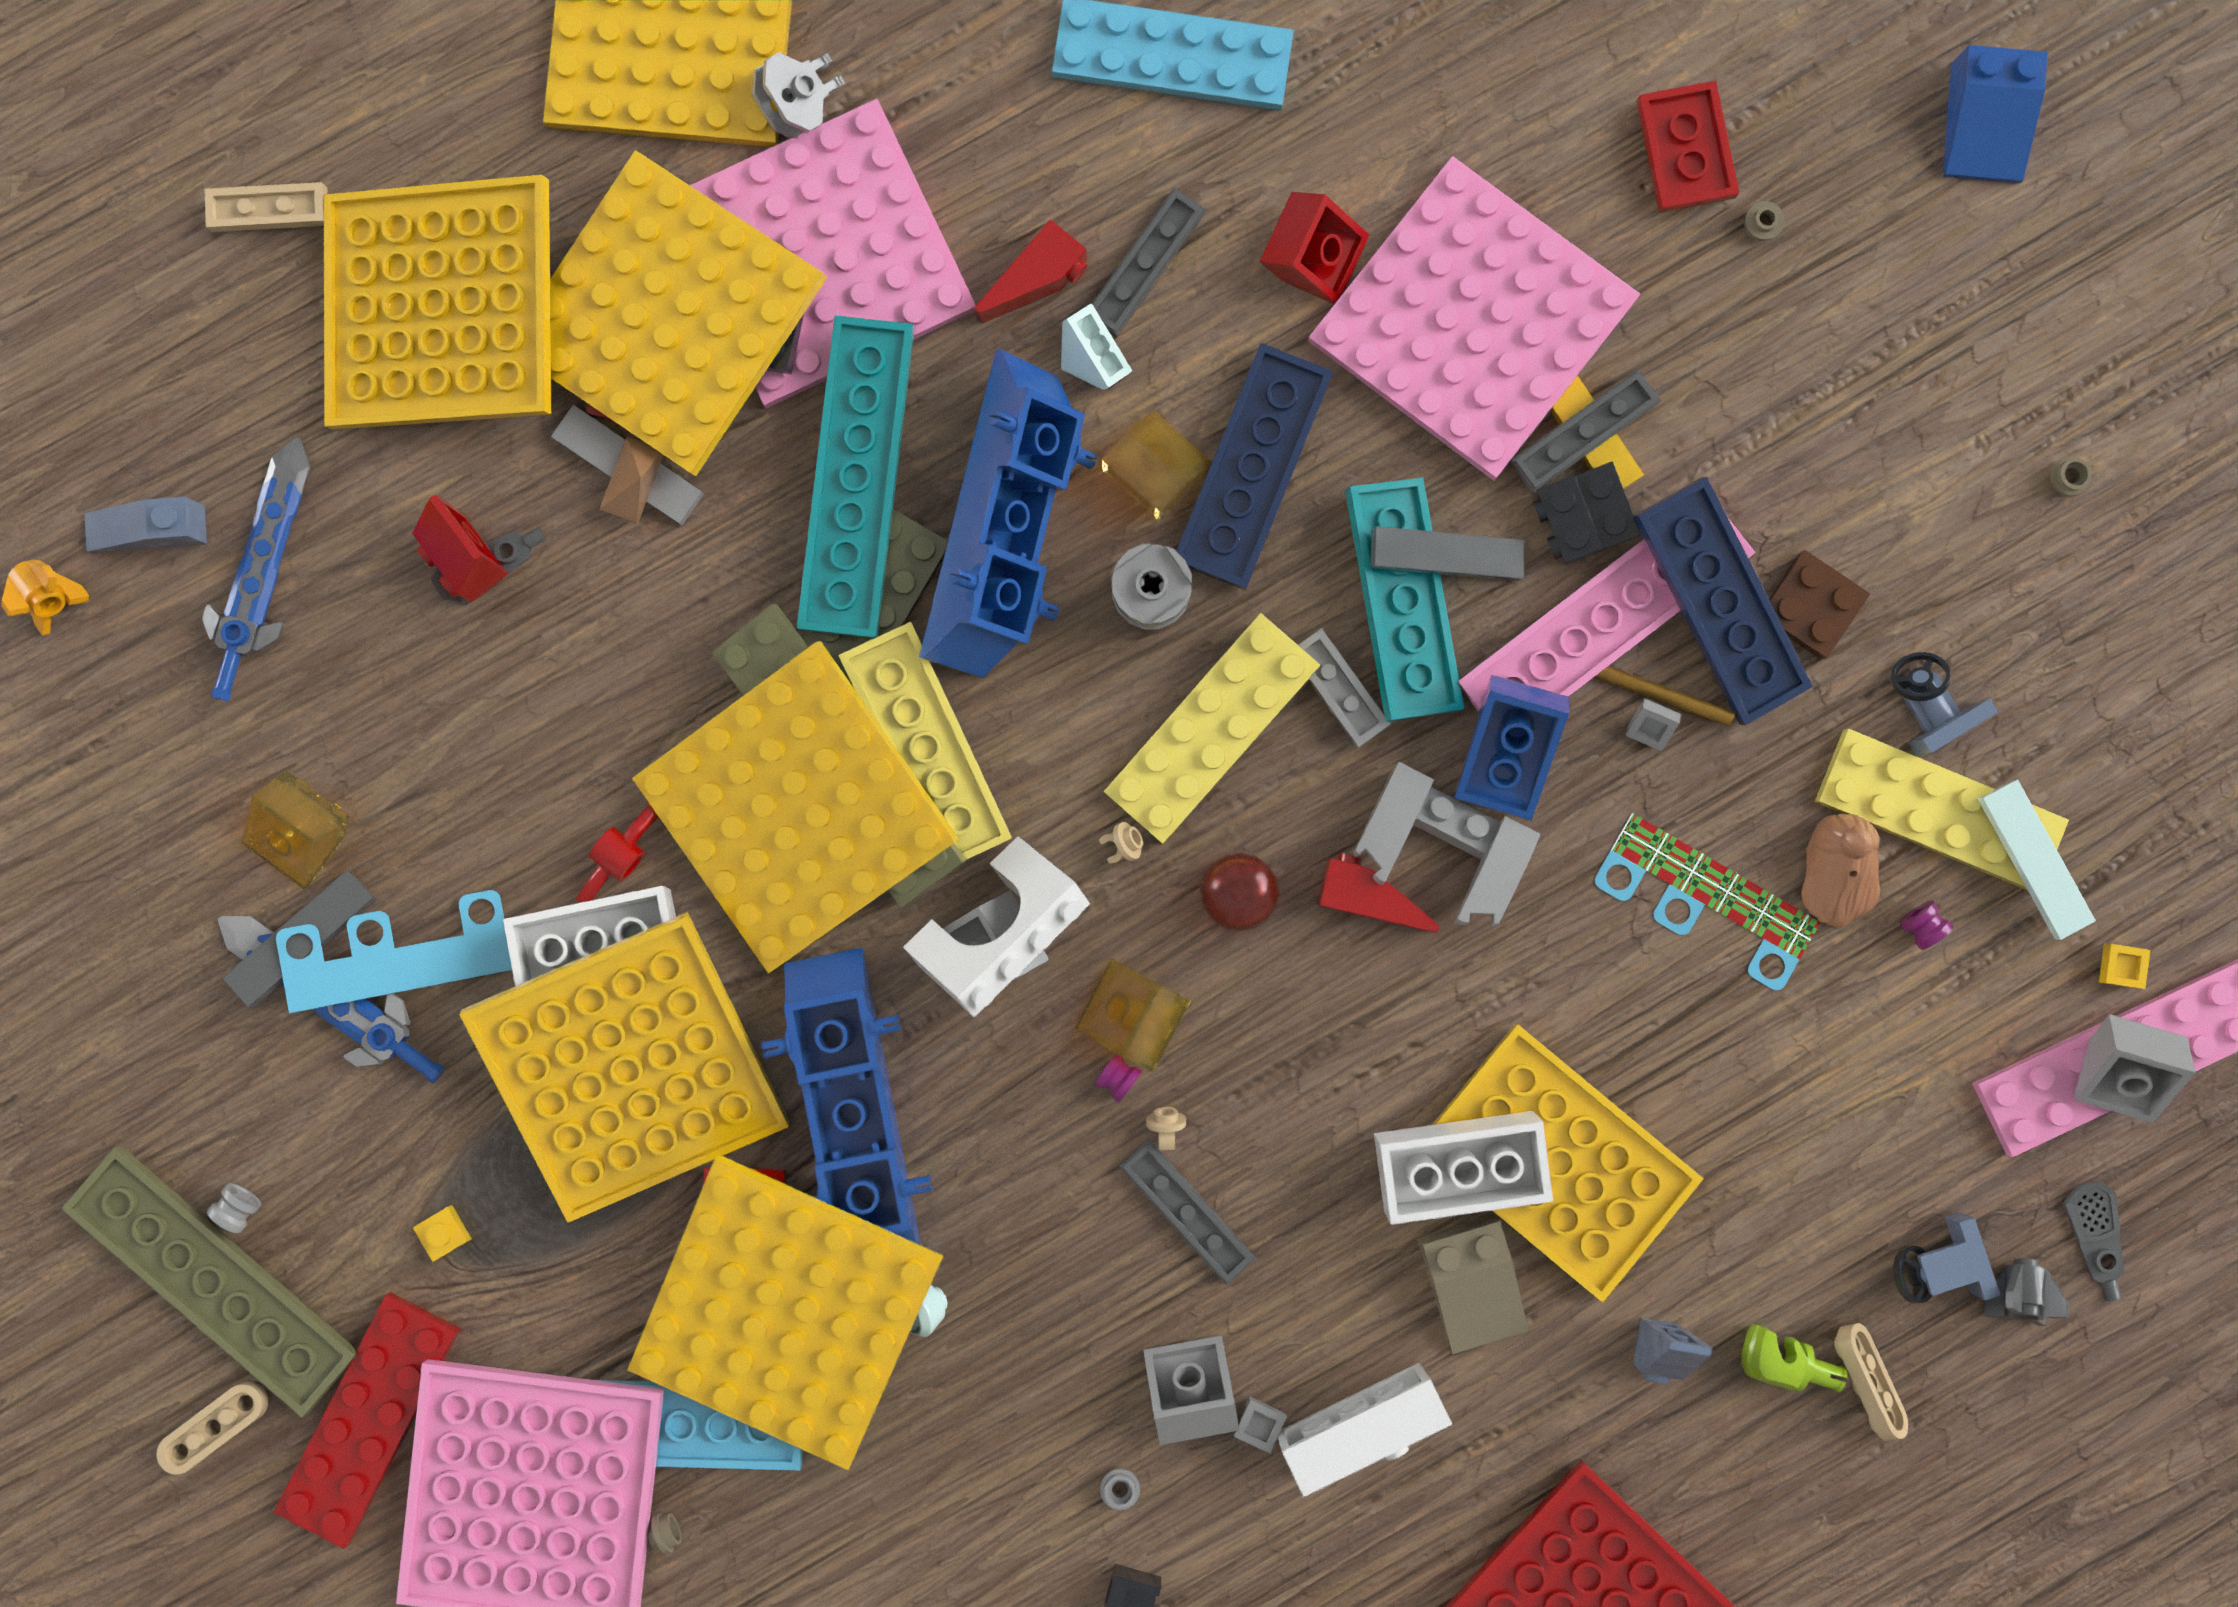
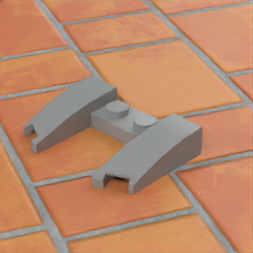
[1353,762,1541,927]

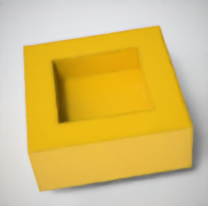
[2099,943,2151,989]
[413,1205,472,1262]

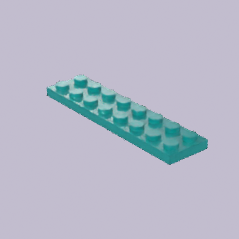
[796,315,915,639]

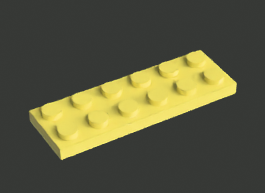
[1104,613,1321,844]
[838,622,1012,860]
[1814,728,2069,891]

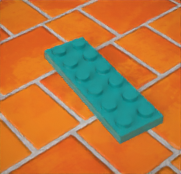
[1345,478,1464,722]

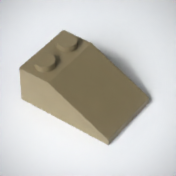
[1416,1215,1529,1354]

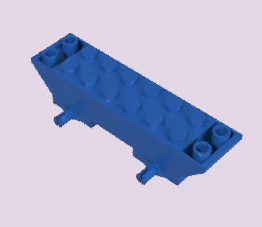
[919,349,1097,678]
[762,948,933,1245]

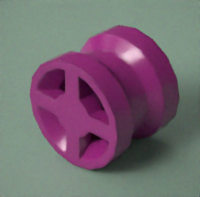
[1900,901,1953,950]
[1093,1052,1142,1103]

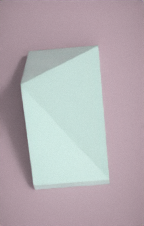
[1061,303,1132,390]

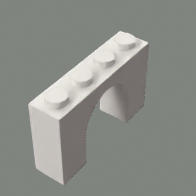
[903,837,1090,1017]

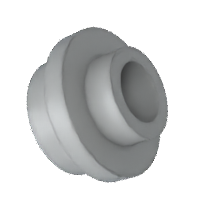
[1100,1468,1140,1510]

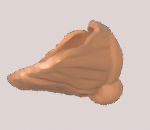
[1801,814,1880,928]

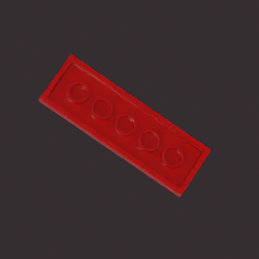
[273,1292,461,1549]

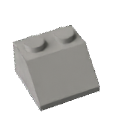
[942,890,1049,980]
[2074,1014,2195,1123]
[1144,1335,1239,1445]

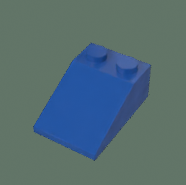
[1943,45,2048,183]
[1455,675,1569,821]

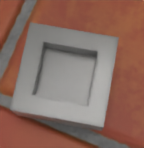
[1625,698,1681,751]
[1233,1396,1287,1453]

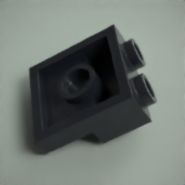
[1533,461,1641,565]

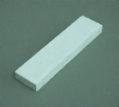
[1978,780,2096,940]

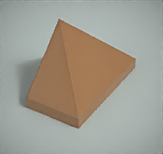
[599,436,663,524]

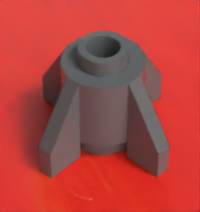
[1984,1258,2069,1326]

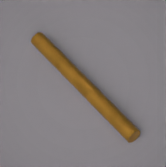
[1595,666,1735,727]

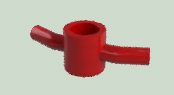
[576,804,659,903]

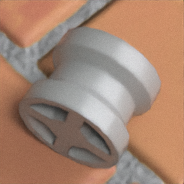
[207,1183,261,1233]

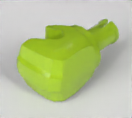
[1741,1324,1847,1392]

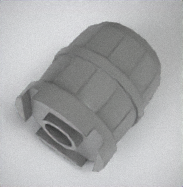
[1112,544,1192,630]

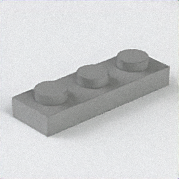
[1298,628,1391,748]

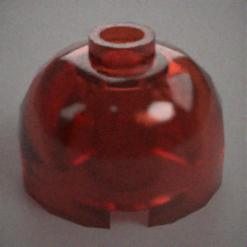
[1200,852,1279,931]

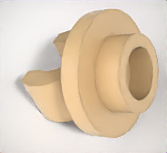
[1099,822,1143,863]
[1146,1107,1186,1150]

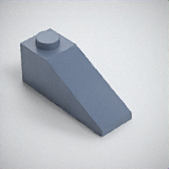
[84,496,207,553]
[1633,1317,1712,1384]

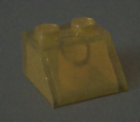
[1102,410,1212,521]
[241,770,350,889]
[1075,958,1191,1071]

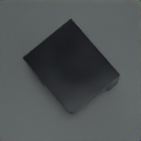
[1104,1564,1162,1607]

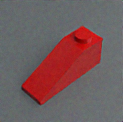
[974,219,1088,324]
[1317,853,1439,933]

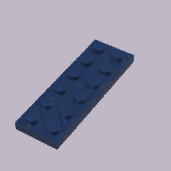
[1176,343,1334,590]
[1633,477,1813,725]

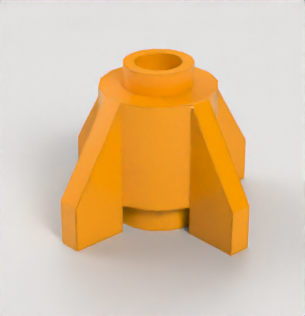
[1,560,89,635]

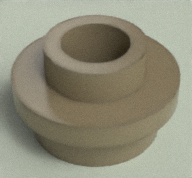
[1744,201,1785,241]
[2050,456,2092,496]
[647,1513,682,1555]

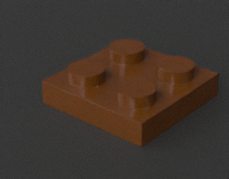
[1769,550,1870,660]

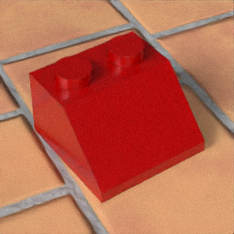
[1259,192,1370,304]
[412,494,508,603]

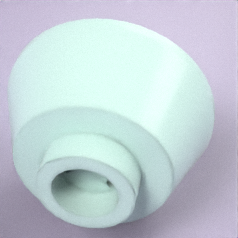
[910,1285,947,1337]

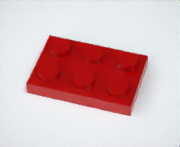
[1636,81,1740,213]

